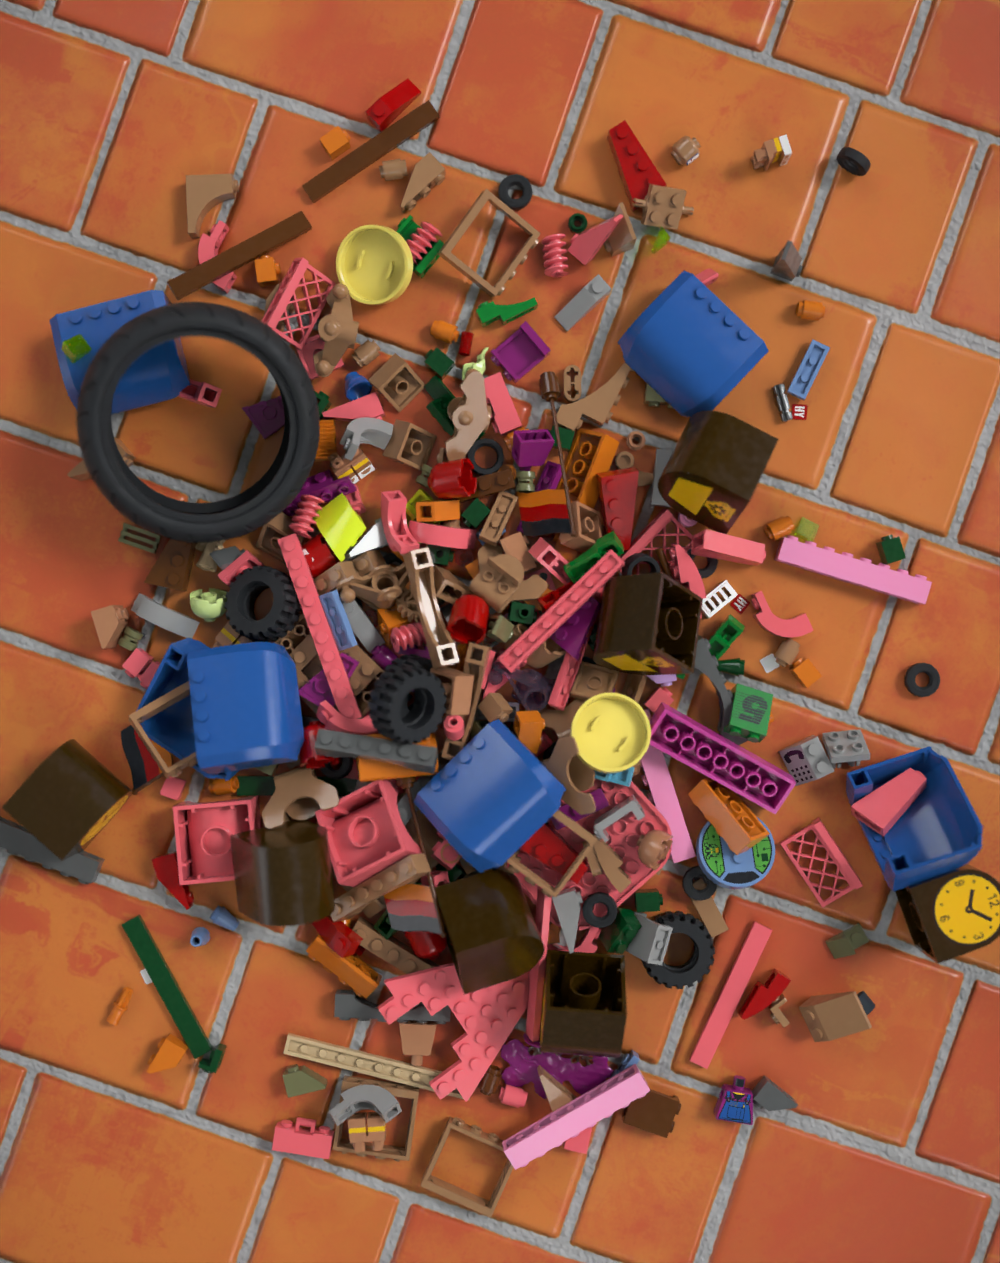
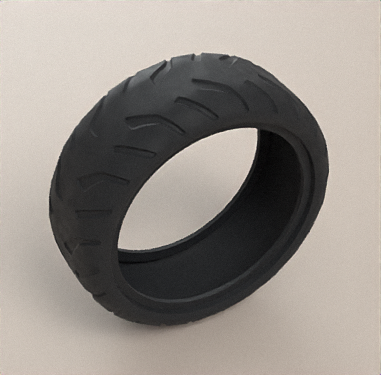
[76,302,320,543]

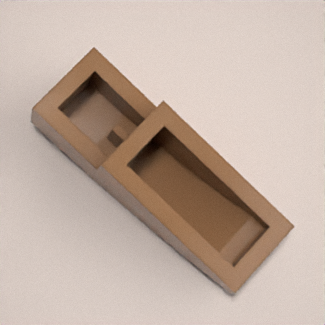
[593,833,632,894]

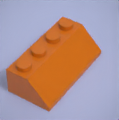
[556,428,620,509]
[356,732,439,782]
[688,778,770,855]
[306,934,382,998]

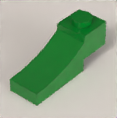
[476,298,538,327]
[564,531,624,583]
[708,614,745,661]

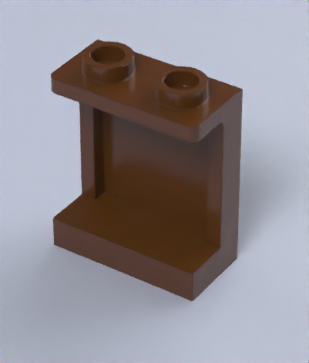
[622,1089,681,1138]

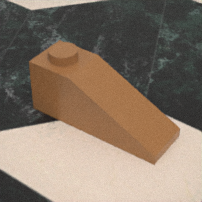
[537,1065,577,1112]

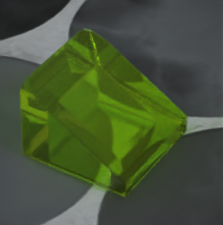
[651,226,670,254]
[62,334,92,363]
[793,517,819,542]

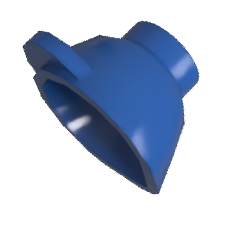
[345,372,372,401]

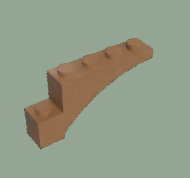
[553,362,634,431]
[298,550,387,615]

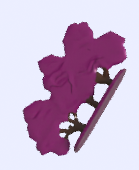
[500,1033,614,1099]

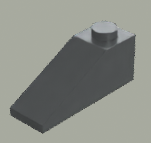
[770,240,803,282]

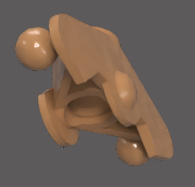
[313,283,359,377]
[445,369,491,461]
[335,562,409,609]

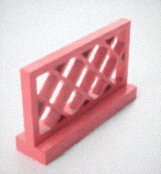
[261,257,336,350]
[619,509,693,574]
[780,817,863,907]

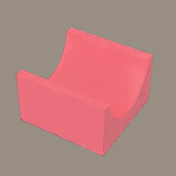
[315,780,422,887]
[173,796,262,885]

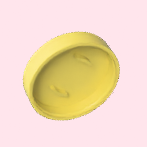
[336,225,413,305]
[570,693,651,774]

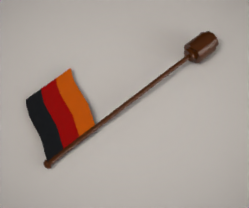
[517,371,578,537]
[121,724,180,795]
[384,777,447,938]

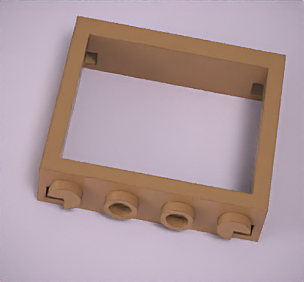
[438,189,541,297]
[129,681,198,778]
[506,810,598,898]
[333,1075,420,1162]
[421,1117,514,1218]

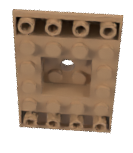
[275,613,385,719]

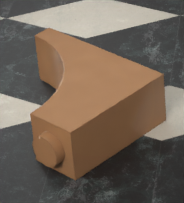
[186,174,239,238]
[433,564,491,610]

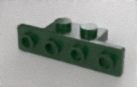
[424,375,485,442]

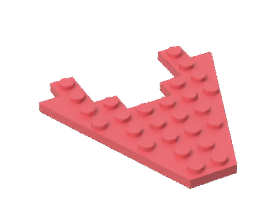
[377,963,531,1102]

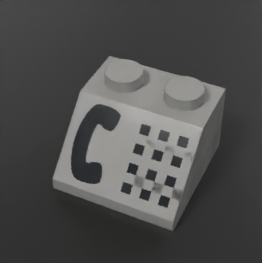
[779,735,834,786]

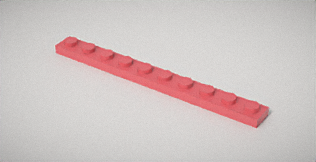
[278,533,362,719]

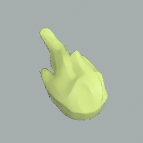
[462,347,489,380]

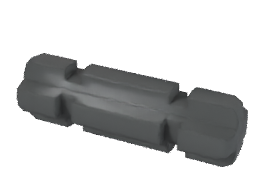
[773,384,793,422]

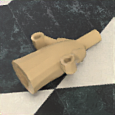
[195,540,225,572]

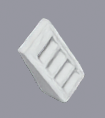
[701,580,738,618]

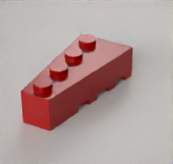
[607,120,667,212]
[597,467,639,551]
[520,822,588,884]

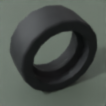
[467,438,504,476]
[622,553,660,576]

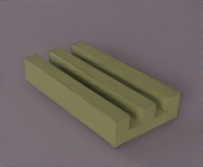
[118,523,162,554]

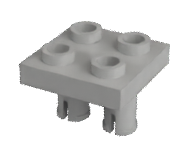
[822,729,870,768]

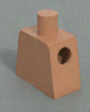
[399,1020,437,1066]

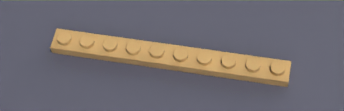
[283,1033,470,1100]

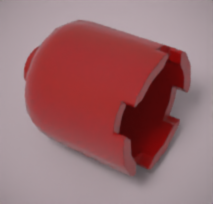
[428,458,477,499]
[301,533,343,579]
[446,594,489,644]
[299,721,339,769]
[403,931,447,960]

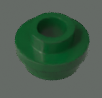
[568,213,587,233]

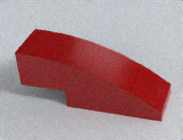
[738,968,791,1020]

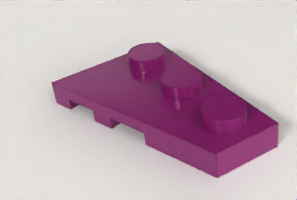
[242,395,285,440]
[550,597,601,660]
[299,652,360,707]

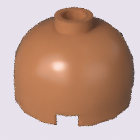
[637,830,673,870]

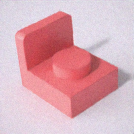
[344,484,366,515]

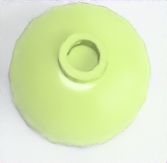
[190,588,227,622]

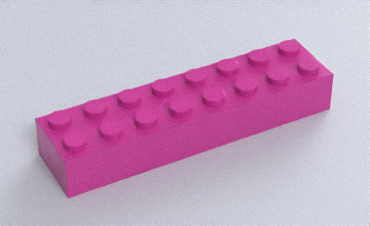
[649,702,796,815]

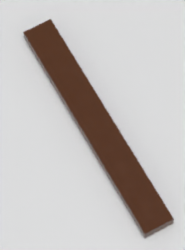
[302,100,440,203]
[167,211,312,300]

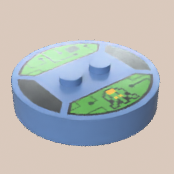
[696,818,775,890]

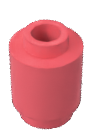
[444,715,464,741]
[498,1084,528,1108]

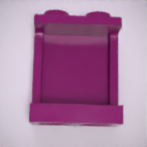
[490,321,551,383]

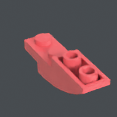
[669,543,707,618]

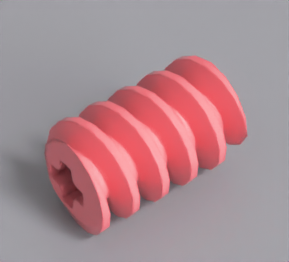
[406,222,443,265]
[542,234,569,277]
[289,494,325,539]
[391,622,427,653]

